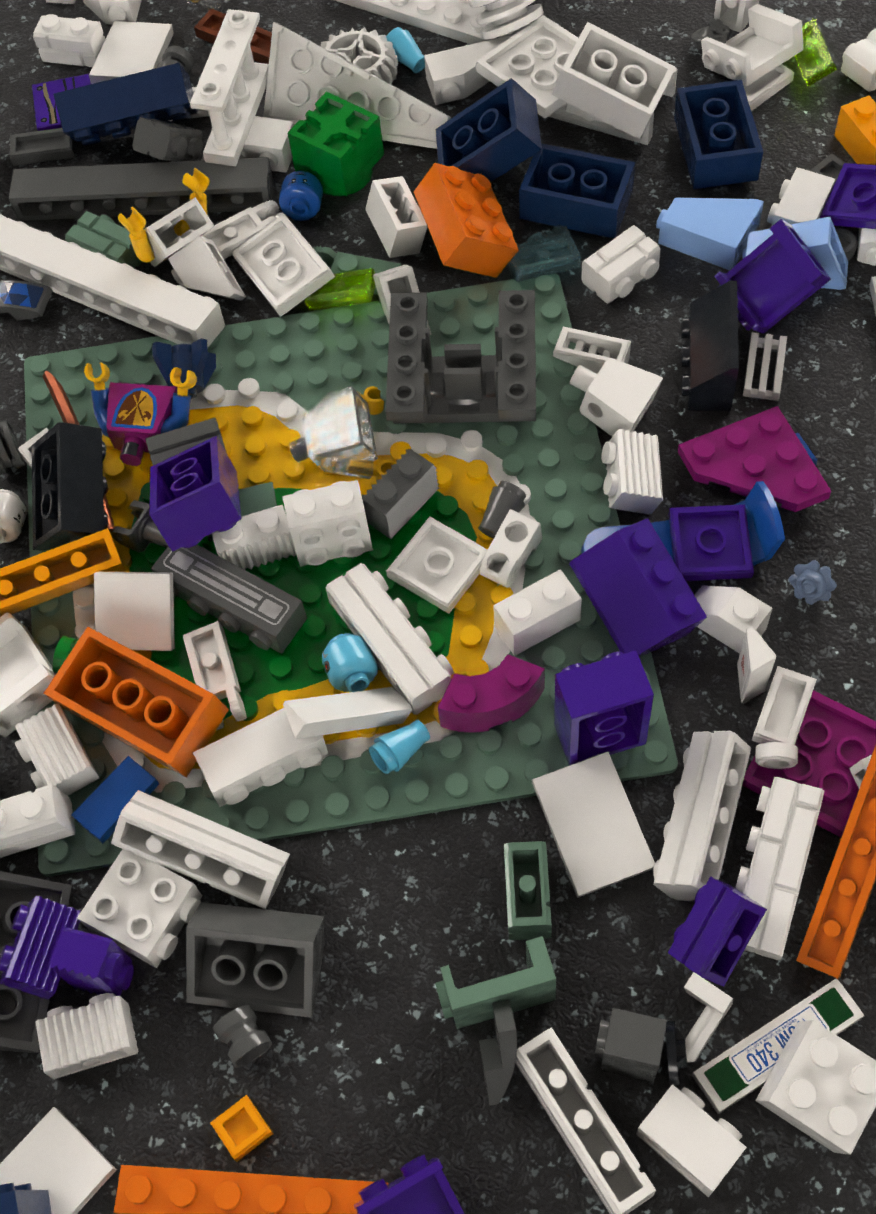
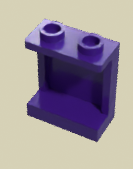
[714,219,831,334]
[354,1154,464,1214]

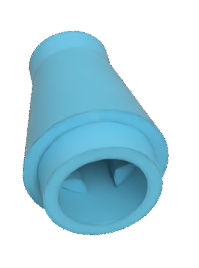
[386,27,425,73]
[369,720,430,774]

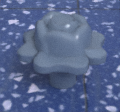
[789,560,837,605]

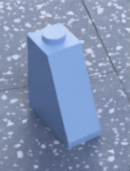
[656,198,764,270]
[742,217,848,290]

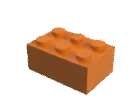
[414,163,519,278]

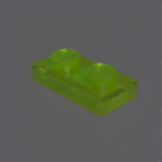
[794,18,837,87]
[305,268,376,311]

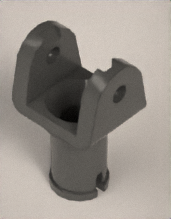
[111,500,168,553]

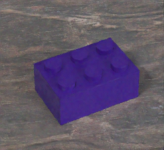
[149,436,242,552]
[554,650,654,766]

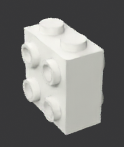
[282,480,373,566]
[77,849,202,968]

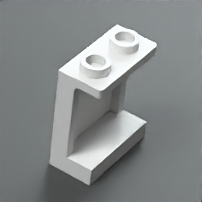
[701,4,804,86]
[0,613,56,738]

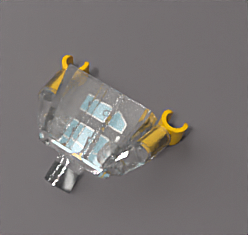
[289,386,395,480]

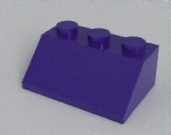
[569,518,707,657]

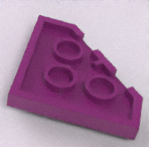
[678,406,831,512]

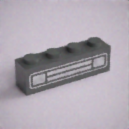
[151,545,307,654]

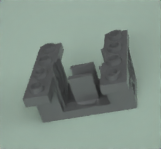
[385,290,536,424]

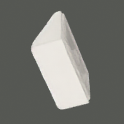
[737,626,776,704]

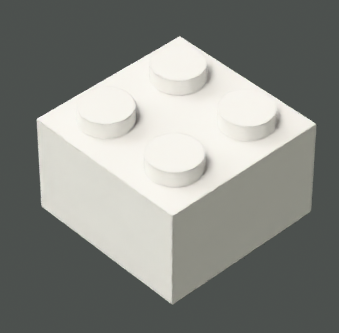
[755,1020,876,1155]

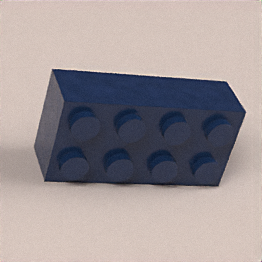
[53,63,198,146]

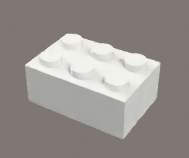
[552,22,676,139]

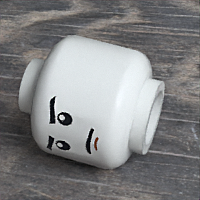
[0,489,27,544]

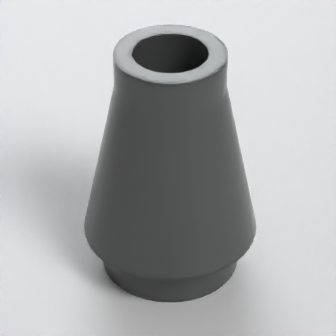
[478,481,526,538]

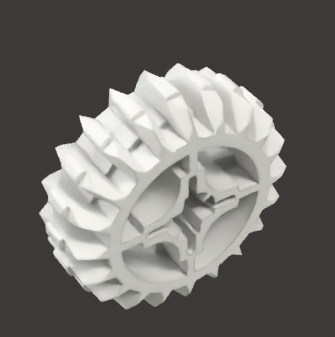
[321,27,398,85]

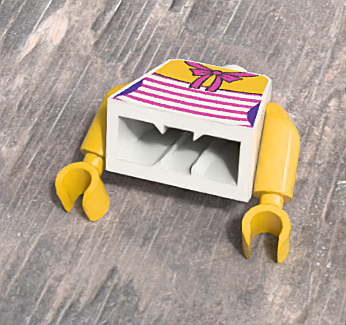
[118,168,215,267]

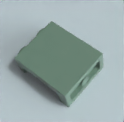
[435,936,556,1029]

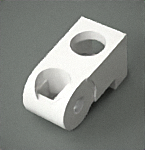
[480,509,542,588]

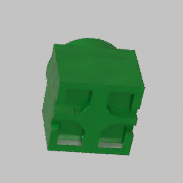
[287,91,384,196]

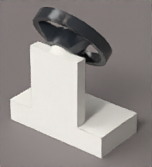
[666,972,733,1086]

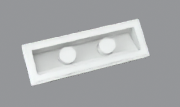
[283,687,412,739]

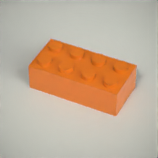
[43,626,229,778]

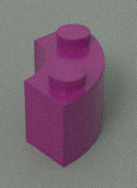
[438,654,545,733]

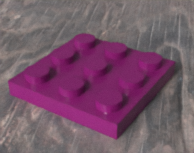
[742,690,876,837]

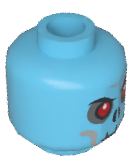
[322,633,378,692]

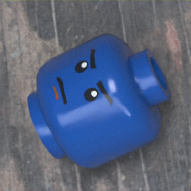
[279,171,323,221]

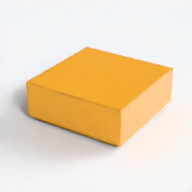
[210,1095,274,1162]

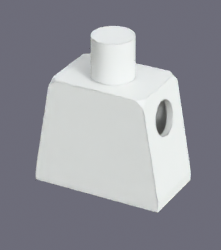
[569,358,663,437]

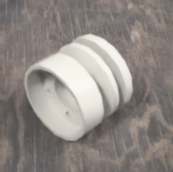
[468,0,544,40]

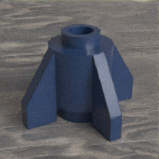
[152,338,216,399]

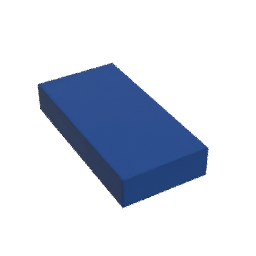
[71,756,159,844]

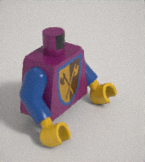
[84,362,197,466]

